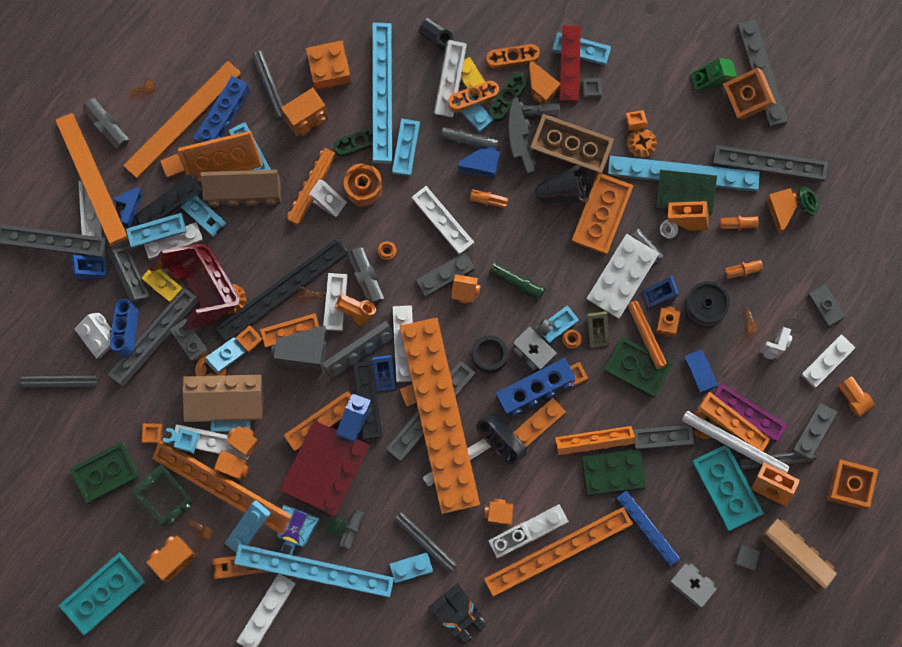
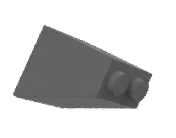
[271,326,328,372]

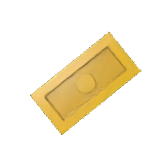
[460,57,488,98]
[141,270,183,303]

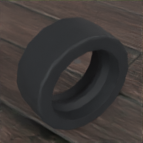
[472,335,508,373]

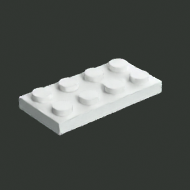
[587,234,659,319]

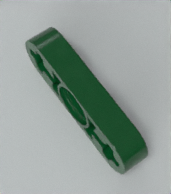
[489,73,526,122]
[334,127,372,157]

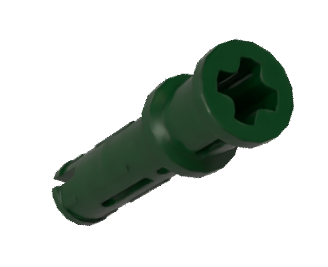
[489,262,546,302]

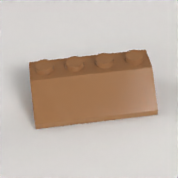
[530,114,614,174]
[201,170,281,207]
[183,375,264,422]
[759,518,837,592]

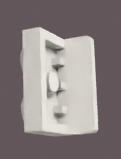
[75,313,112,359]
[760,327,792,360]

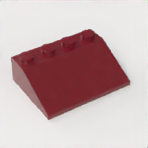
[279,420,369,517]

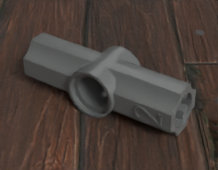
[82,98,130,151]
[348,247,384,305]

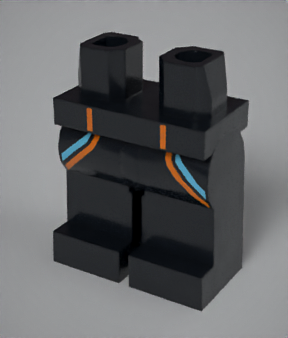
[428,583,486,645]

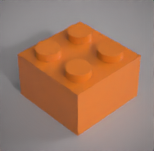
[306,41,351,90]
[723,68,776,120]
[281,88,328,138]
[827,460,878,510]
[147,536,197,583]

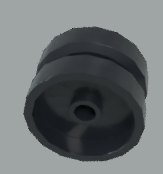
[685,281,730,328]

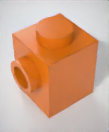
[451,274,481,303]
[655,306,680,338]
[227,426,259,458]
[484,499,514,526]

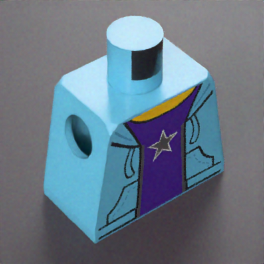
[277,505,320,555]

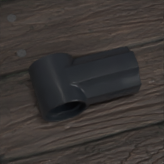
[418,18,453,51]

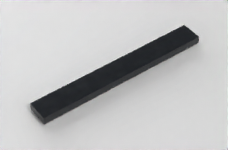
[215,238,349,342]

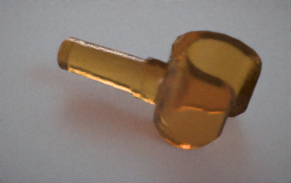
[129,80,155,94]
[298,287,325,300]
[744,307,758,335]
[188,519,213,539]

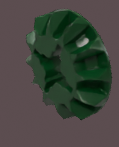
[797,187,818,216]

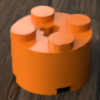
[344,163,382,207]

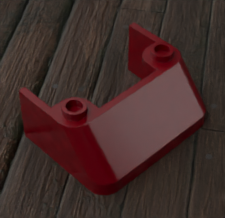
[149,244,239,331]

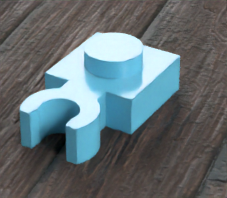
[163,428,200,453]

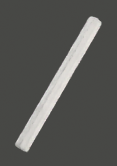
[682,411,789,473]

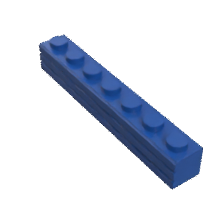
[616,491,680,567]

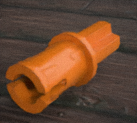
[470,189,508,208]
[720,215,758,231]
[724,260,763,279]

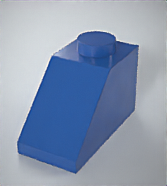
[458,147,500,179]
[336,394,371,443]

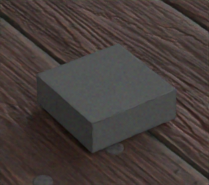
[582,78,602,99]
[735,545,760,571]

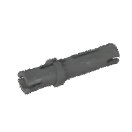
[441,127,498,149]

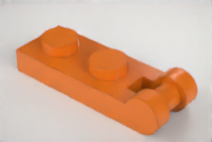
[212,556,269,580]

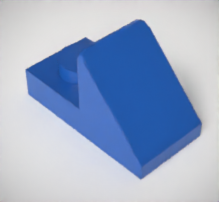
[113,188,143,228]

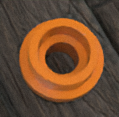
[378,241,397,260]
[562,329,582,349]

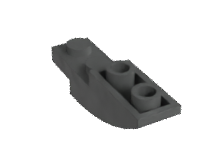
[508,98,536,176]

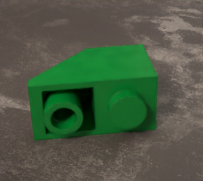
[690,58,737,91]

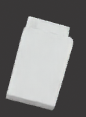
[309,179,347,217]

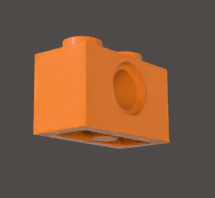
[751,463,800,507]

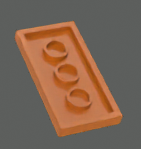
[178,131,263,182]
[571,173,634,255]

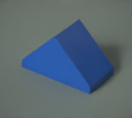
[71,255,108,281]
[642,276,679,308]
[372,355,396,392]

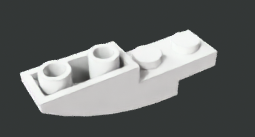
[488,505,568,558]

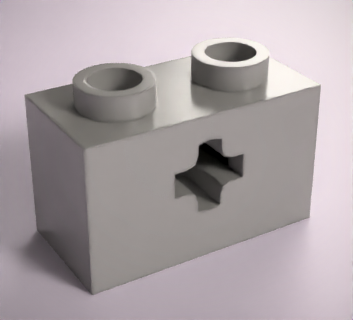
[513,326,557,371]
[669,563,716,609]

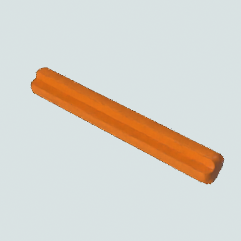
[628,301,667,369]

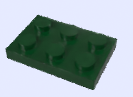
[656,169,717,213]
[604,337,673,398]
[70,442,140,504]
[582,449,646,496]

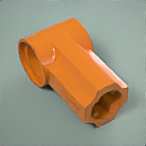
[334,294,376,326]
[837,376,875,417]

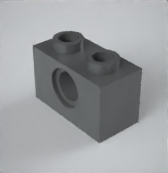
[170,319,210,365]

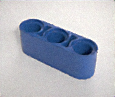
[110,299,139,358]

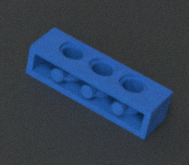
[194,76,250,144]
[496,358,576,417]

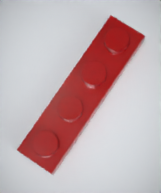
[560,25,581,101]

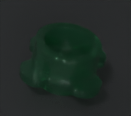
[327,515,347,538]

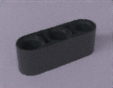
[476,414,527,465]

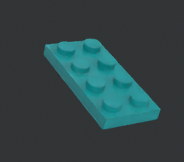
[692,445,764,531]
[59,552,146,636]

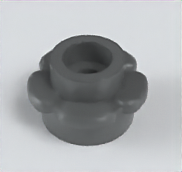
[535,318,553,336]

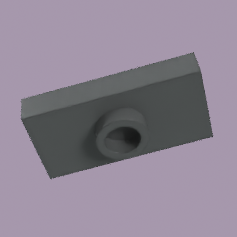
[808,284,845,327]

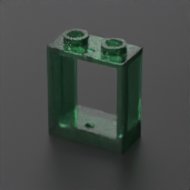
[131,464,194,527]

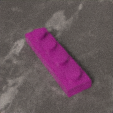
[714,383,788,442]

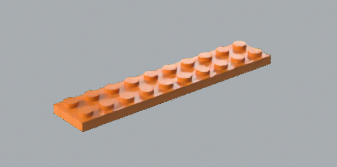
[400,318,480,514]

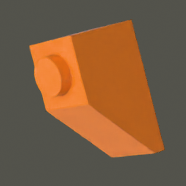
[529,61,561,104]
[766,188,798,235]
[668,201,709,231]
[214,450,249,481]

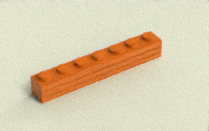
[286,148,336,227]

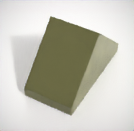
[586,311,609,348]

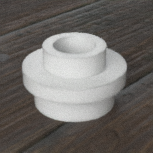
[660,220,678,238]

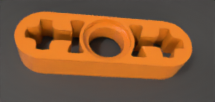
[486,44,540,69]
[447,81,499,113]

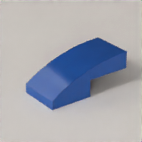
[684,349,718,394]

